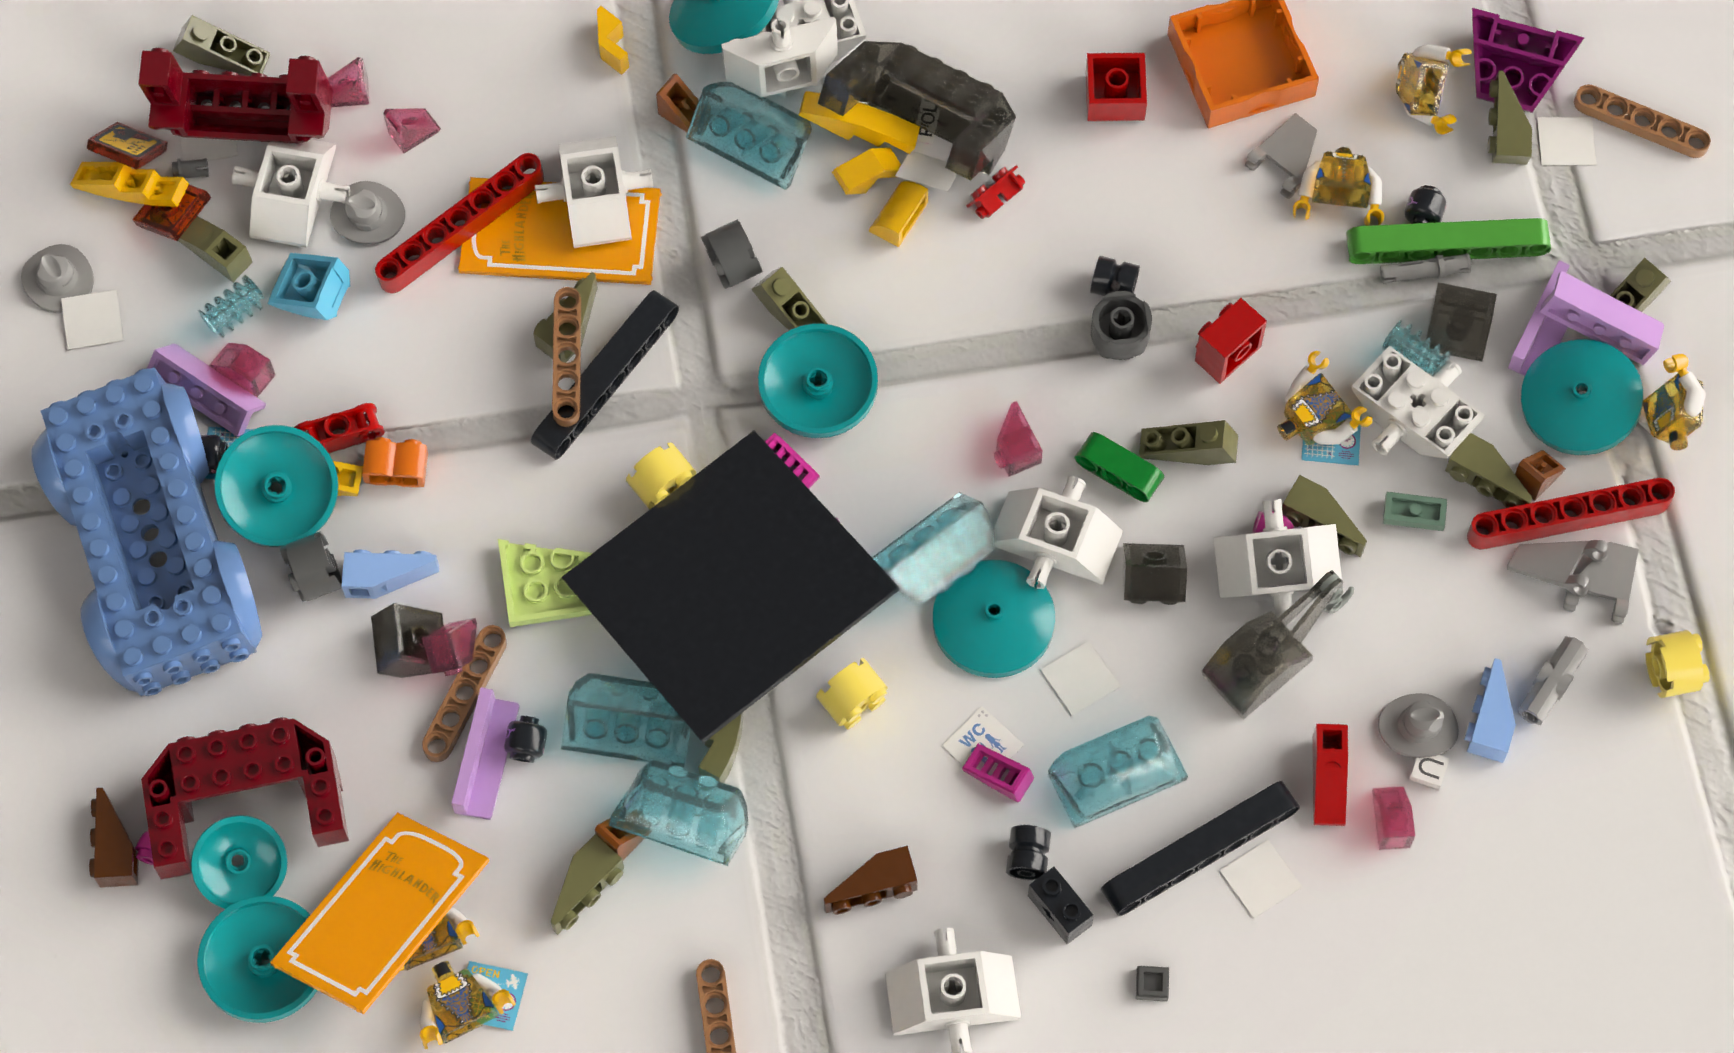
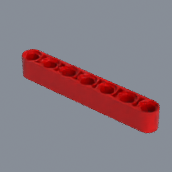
[375,153,544,293]
[1467,478,1675,550]

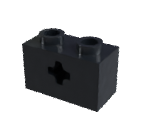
[1028,867,1094,944]

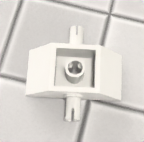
[760,0,866,86]
[721,17,838,98]
[535,136,653,248]
[232,140,350,248]
[1351,346,1485,459]
[988,476,1123,589]
[1213,499,1342,623]
[885,928,1021,1053]

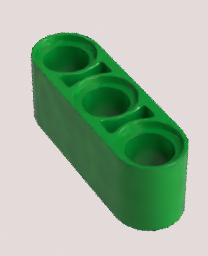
[1074,432,1165,502]

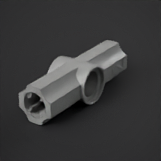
[1518,636,1589,726]

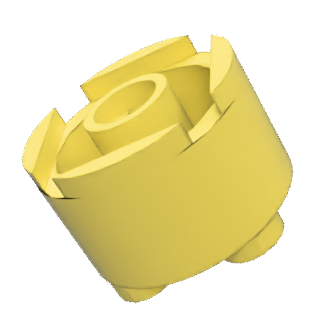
[626,442,696,510]
[1645,630,1710,698]
[816,658,888,730]

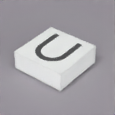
[1409,755,1449,790]

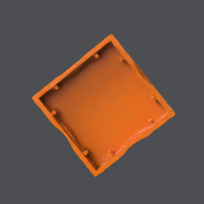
[1167,0,1319,129]

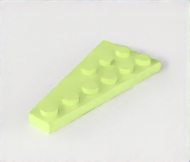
[498,539,593,627]

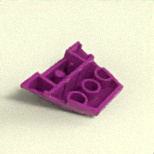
[1472,8,1584,113]

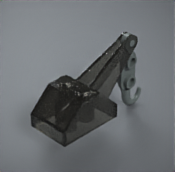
[1201,570,1354,720]

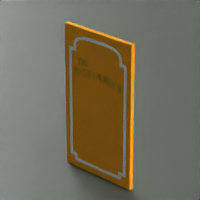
[458,177,662,285]
[270,812,489,1015]

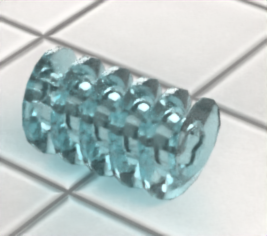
[198,275,265,338]
[1383,320,1451,376]

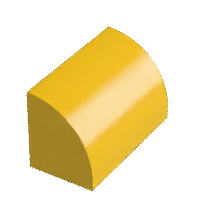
[869,181,928,247]

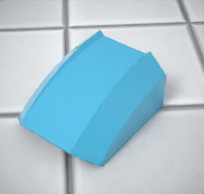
[267,253,350,320]

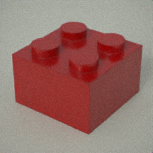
[1085,53,1147,121]
[1195,298,1267,384]

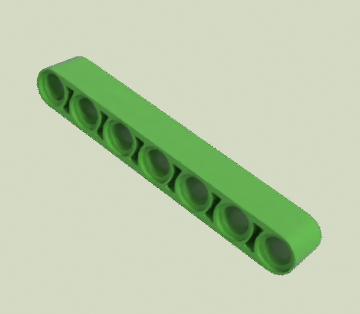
[1346,218,1551,264]

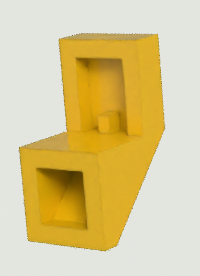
[597,6,629,75]
[832,148,901,195]

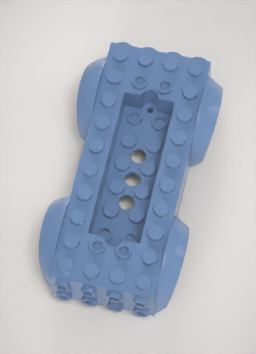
[32,367,262,696]

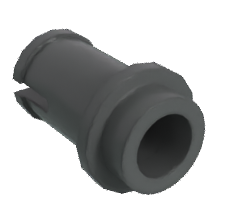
[172,158,209,178]

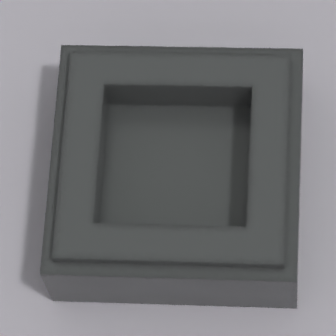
[1136,966,1169,1001]

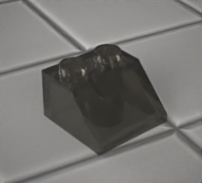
[1424,282,1497,362]
[1123,543,1187,605]
[371,603,449,678]

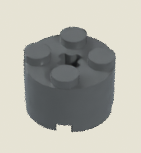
[701,219,763,289]
[1091,291,1152,360]
[280,531,342,602]

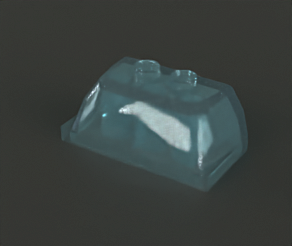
[686,82,812,190]
[872,492,994,603]
[561,673,690,768]
[1048,716,1188,829]
[609,760,748,866]

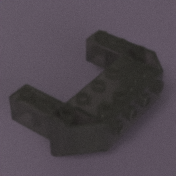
[818,41,1016,181]

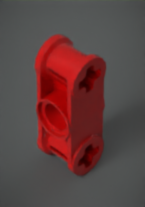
[294,403,385,453]

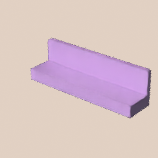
[1508,260,1570,376]
[1540,271,1664,365]
[147,344,266,436]
[451,688,519,820]

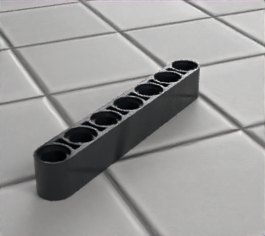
[531,290,679,460]
[1101,781,1300,916]

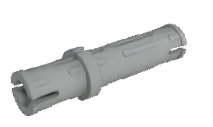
[1380,253,1471,284]

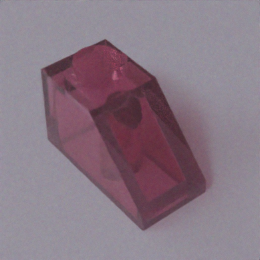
[210,343,276,397]
[994,401,1043,477]
[422,618,477,676]
[1372,787,1415,850]

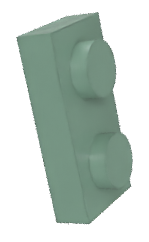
[1383,492,1447,531]

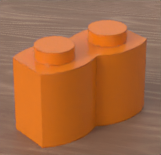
[362,437,428,487]

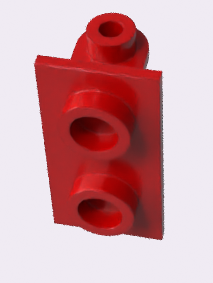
[966,165,1025,219]

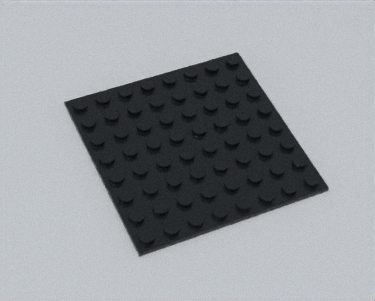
[561,430,900,743]

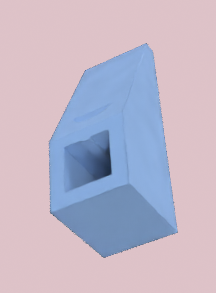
[341,549,439,599]
[1464,658,1516,763]

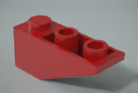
[1312,724,1348,826]

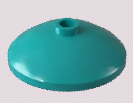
[191,815,288,909]

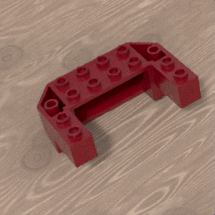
[138,48,333,144]
[141,717,349,880]

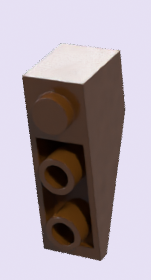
[89,787,139,887]
[824,846,917,915]

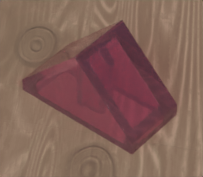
[327,57,369,107]
[383,108,441,153]

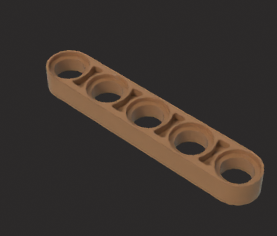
[1574,84,1711,158]
[552,287,581,427]
[422,625,507,762]
[696,959,736,1053]

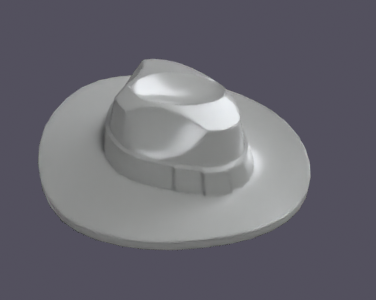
[330,181,405,244]
[21,244,94,313]
[1378,693,1458,758]

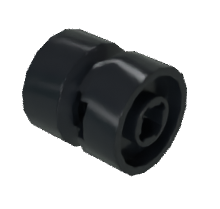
[1090,256,1140,296]
[1006,825,1051,880]

